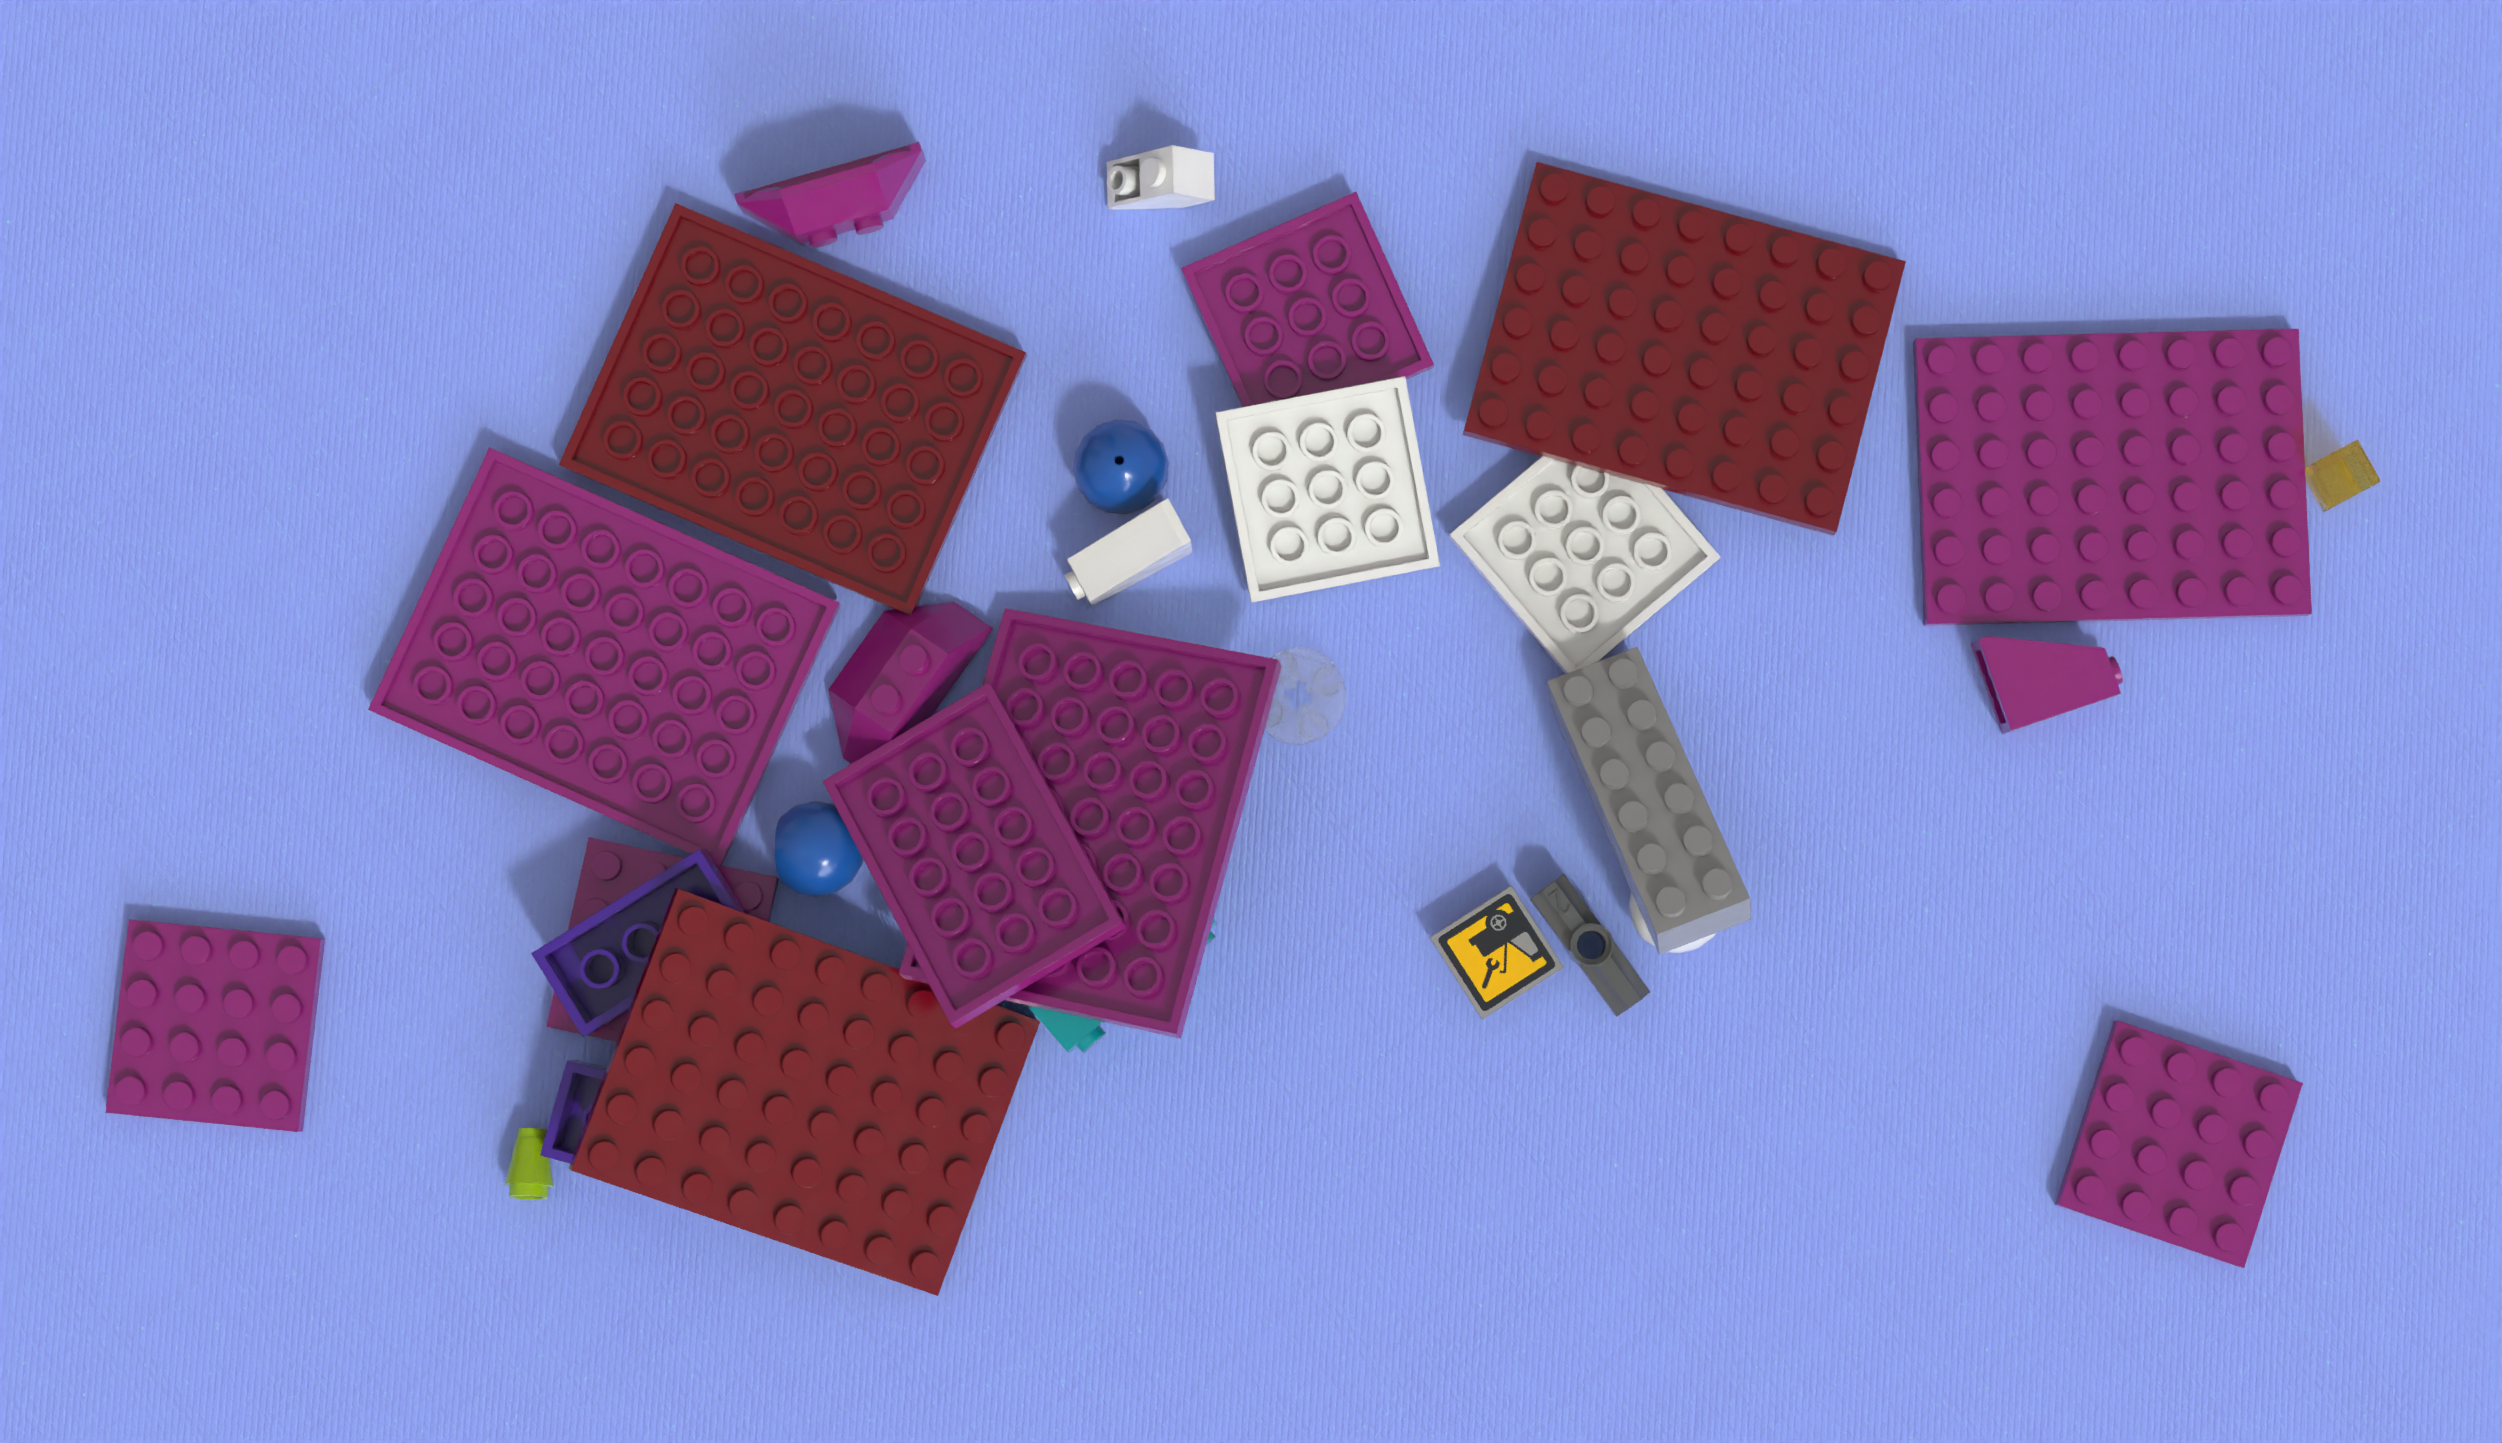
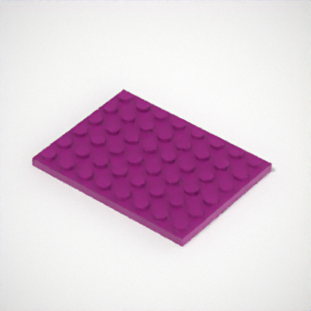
[1913,329,2312,626]
[368,447,841,867]
[899,608,1282,1039]

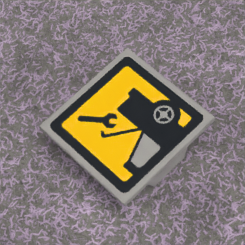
[1430,886,1564,1019]

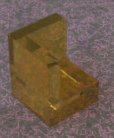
[2305,439,2381,512]

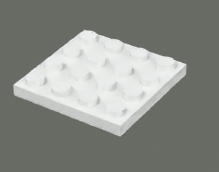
[1214,376,1440,603]
[1449,456,1721,674]

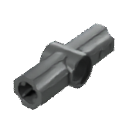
[1530,874,1650,1017]

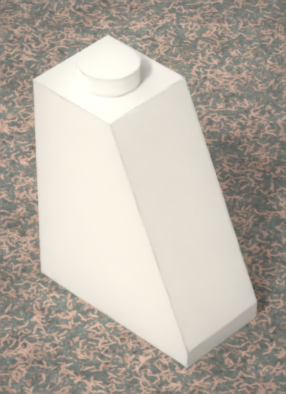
[1064,498,1193,606]

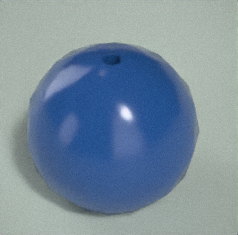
[1073,419,1169,514]
[775,801,863,897]

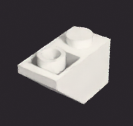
[1107,145,1215,210]

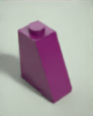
[1971,636,2123,734]

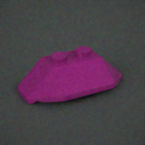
[734,142,926,248]
[828,602,993,764]

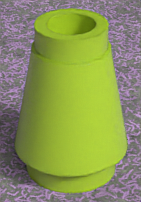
[504,1128,554,1200]

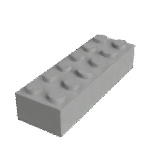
[1547,647,1751,955]

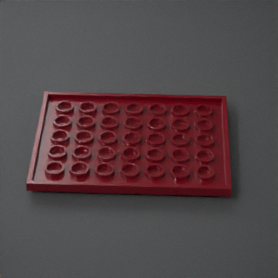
[1462,162,1906,536]
[559,203,1027,615]
[569,888,1040,1296]

